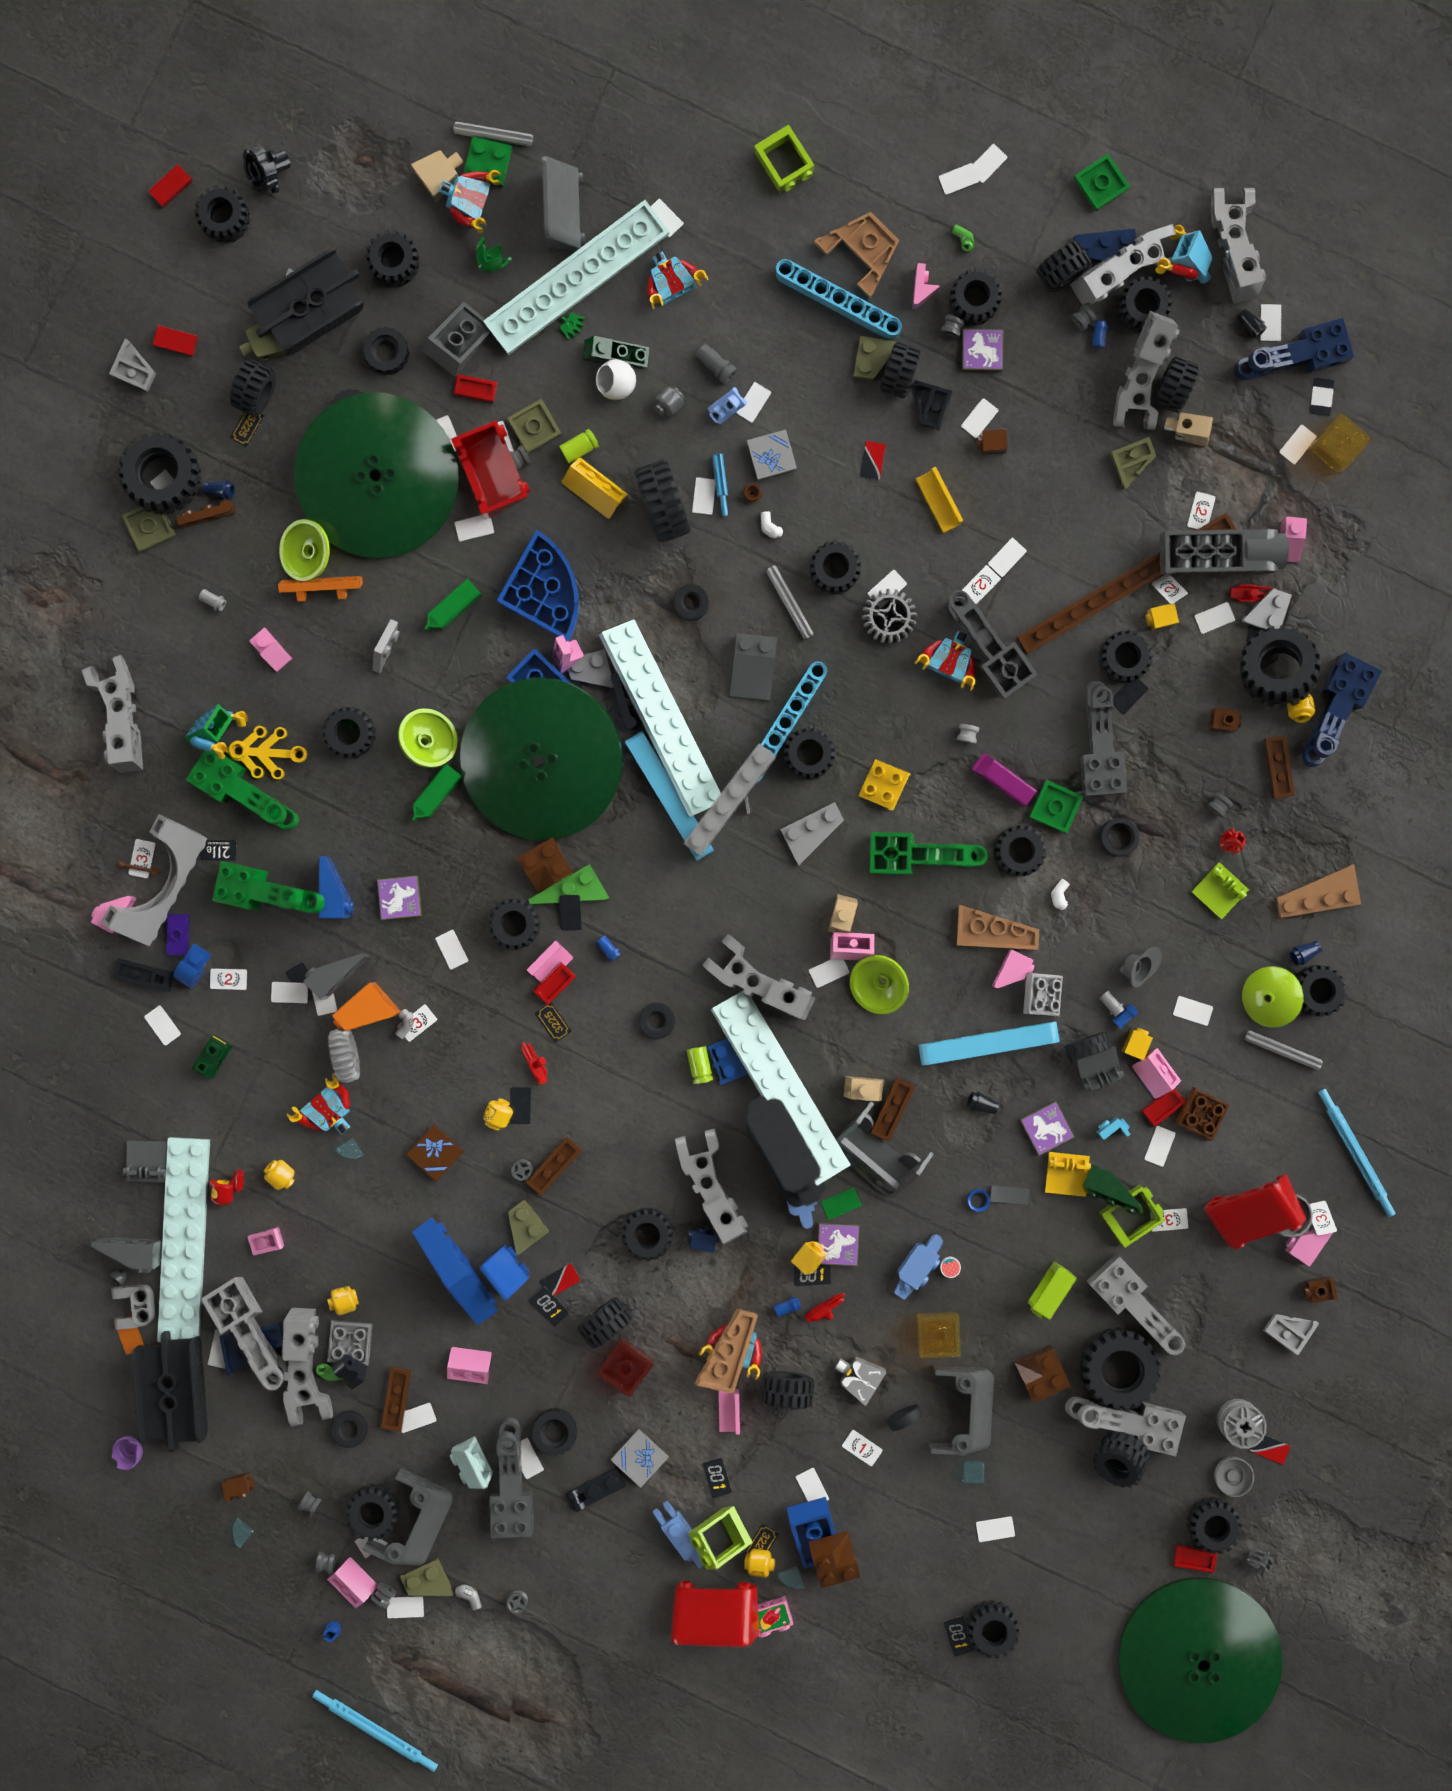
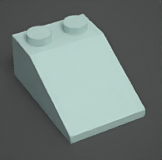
[450,1436,493,1489]

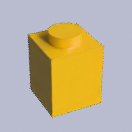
[1146,603,1179,631]
[1121,1027,1153,1060]
[791,1241,827,1275]

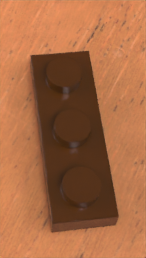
[1264,735,1295,799]
[870,1077,915,1142]
[526,1136,582,1196]
[381,1367,412,1432]

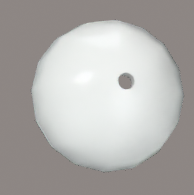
[596,359,636,401]

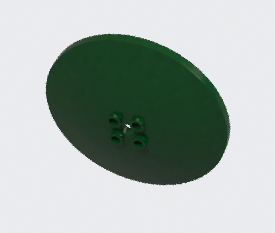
[294,393,459,558]
[460,677,623,840]
[1118,1577,1283,1743]

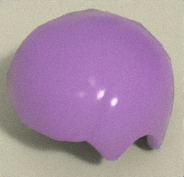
[112,1436,143,1471]

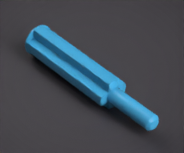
[711,454,728,516]

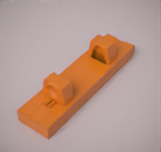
[278,576,363,602]

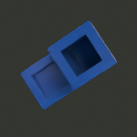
[173,944,212,989]

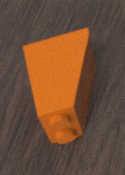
[332,982,401,1031]

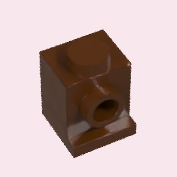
[1303,1276,1337,1303]
[221,1472,255,1503]

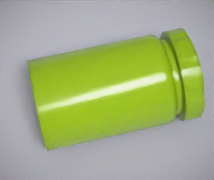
[559,429,599,464]
[686,1046,713,1084]

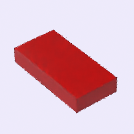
[148,164,193,208]
[153,325,198,357]
[454,374,498,403]
[533,962,576,1005]
[1141,1088,1185,1128]
[1173,1544,1218,1573]

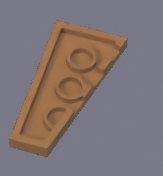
[1276,864,1361,918]
[956,905,1039,950]
[695,1309,758,1394]

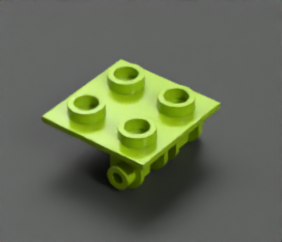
[1192,862,1249,920]

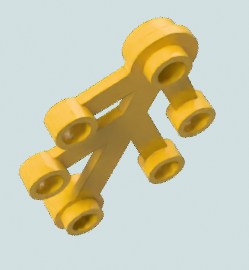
[228,726,308,780]

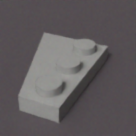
[780,802,844,866]

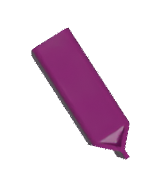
[972,753,1037,808]

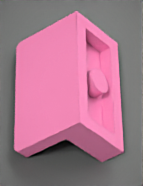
[527,941,573,982]
[1132,1048,1181,1099]
[447,1347,492,1384]
[719,1389,740,1435]
[327,1557,378,1609]

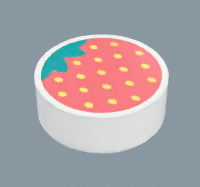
[940,1257,961,1278]

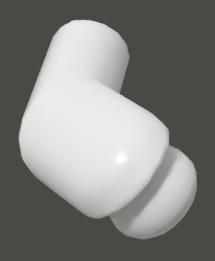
[760,512,783,539]
[1051,879,1070,910]

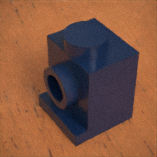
[687,1227,718,1253]

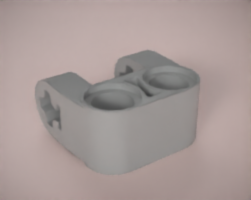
[111,1284,155,1330]

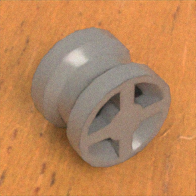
[957,724,980,744]

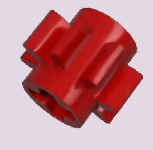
[1220,828,1246,855]

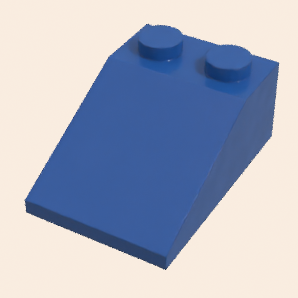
[319,856,354,918]
[480,1245,530,1301]
[786,1497,836,1569]

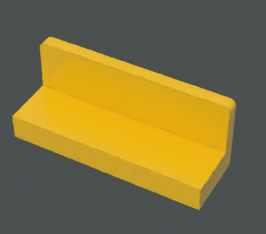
[562,458,628,519]
[916,467,963,534]

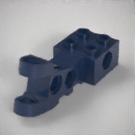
[1234,318,1354,380]
[1302,653,1382,767]

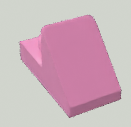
[912,263,940,309]
[249,627,292,672]
[552,635,584,673]
[247,1226,284,1255]

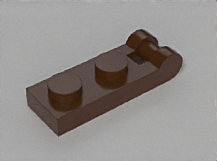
[176,500,236,528]

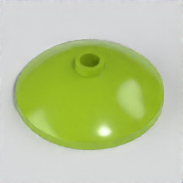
[279,519,330,581]
[398,709,458,768]
[850,955,909,1014]
[1242,966,1304,1028]

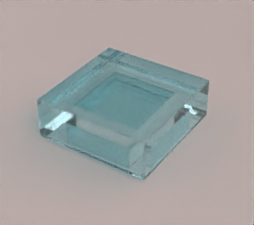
[963,1461,984,1483]

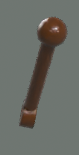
[117,861,160,876]

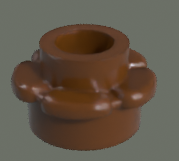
[742,483,763,503]

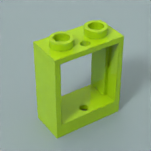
[754,124,815,193]
[1099,1185,1166,1248]
[1028,1261,1077,1319]
[688,1506,753,1570]

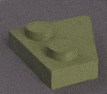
[853,336,896,381]
[1110,437,1156,489]
[508,1199,549,1255]
[400,1557,454,1596]

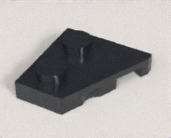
[914,380,953,431]

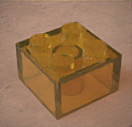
[1309,412,1372,474]
[916,1312,961,1358]

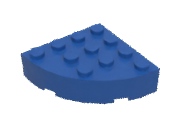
[497,530,580,642]
[412,1218,498,1325]

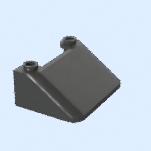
[542,156,585,253]

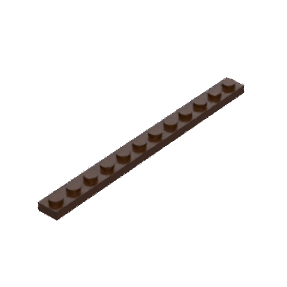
[1016,512,1236,655]

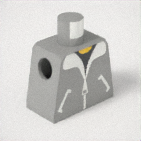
[834,1357,886,1406]

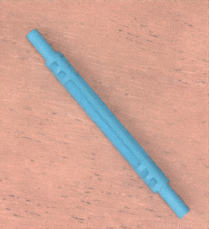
[1318,1089,1396,1217]
[312,1690,438,1772]

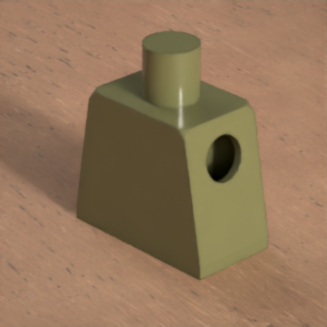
[239,323,286,362]

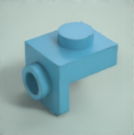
[1096,1117,1130,1140]

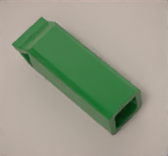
[424,578,482,632]
[412,763,463,822]

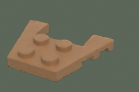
[814,212,899,299]

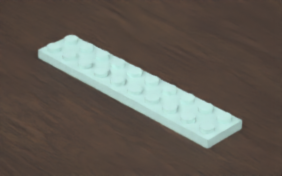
[483,200,670,355]
[599,620,721,817]
[711,990,850,1185]
[157,1137,210,1342]

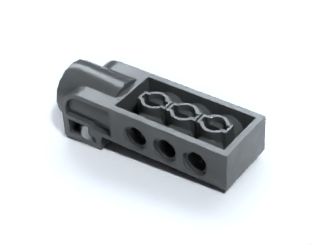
[1160,529,1289,574]

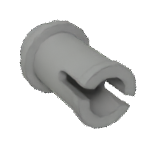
[198,589,226,611]
[1099,990,1124,1017]

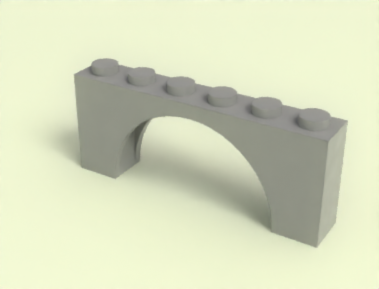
[684,744,776,856]
[101,814,207,946]

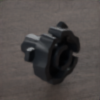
[243,146,291,193]

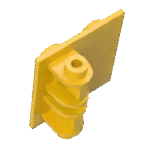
[858,759,910,811]
[1045,1152,1091,1197]

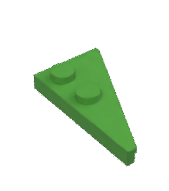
[528,864,609,904]

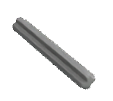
[453,122,533,147]
[766,566,813,639]
[1245,1031,1323,1070]

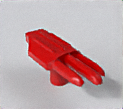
[1230,584,1273,602]
[521,1042,547,1086]
[804,1293,846,1323]

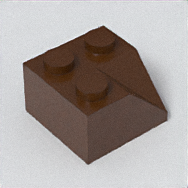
[517,837,574,893]
[1014,1345,1071,1403]
[809,1531,861,1588]

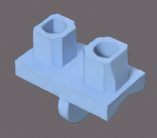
[707,387,747,424]

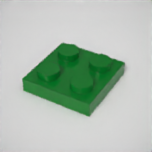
[464,136,513,187]
[1074,153,1131,211]
[1029,780,1083,834]

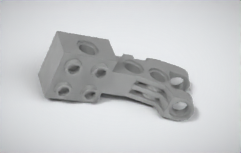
[1211,188,1266,304]
[1070,224,1176,305]
[1113,311,1179,430]
[82,655,143,773]
[702,934,815,1020]
[675,1128,748,1244]
[1087,1253,1185,1356]
[201,1277,287,1390]
[283,1308,333,1427]
[1065,1397,1186,1456]

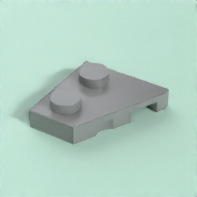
[1241,588,1292,631]
[568,649,614,688]
[1263,1314,1319,1355]

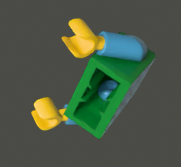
[186,704,248,759]

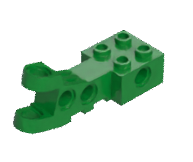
[186,750,299,831]
[870,832,988,875]
[212,861,325,914]

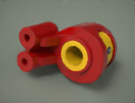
[210,1170,244,1206]

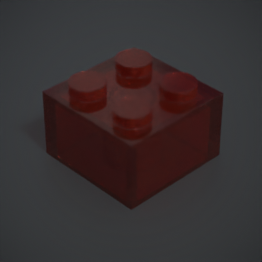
[597,1336,655,1398]

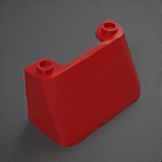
[451,420,531,520]
[1204,1174,1306,1249]
[671,1580,760,1647]

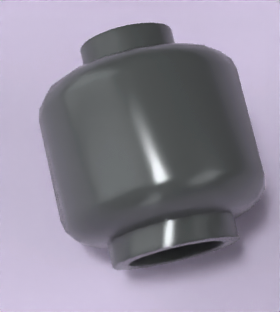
[654,387,684,417]

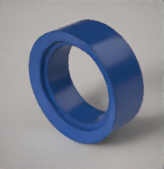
[967,1189,990,1212]

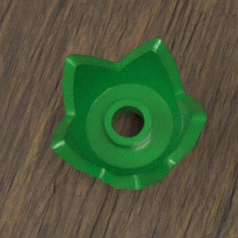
[476,236,512,273]

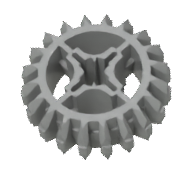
[862,588,917,644]
[328,1028,360,1083]

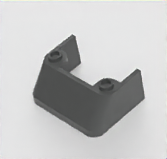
[836,1101,934,1198]
[928,1365,994,1455]
[363,1468,453,1566]

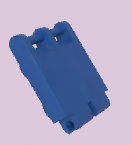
[706,1038,748,1085]

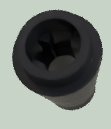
[1237,308,1267,339]
[967,1091,999,1114]

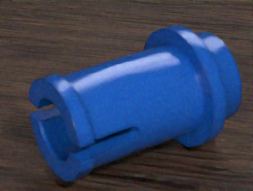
[1092,321,1108,348]
[595,935,621,962]
[1112,1004,1139,1029]
[774,1296,801,1317]
[323,1621,341,1642]

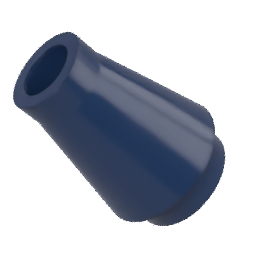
[203,481,235,500]
[1290,941,1322,966]

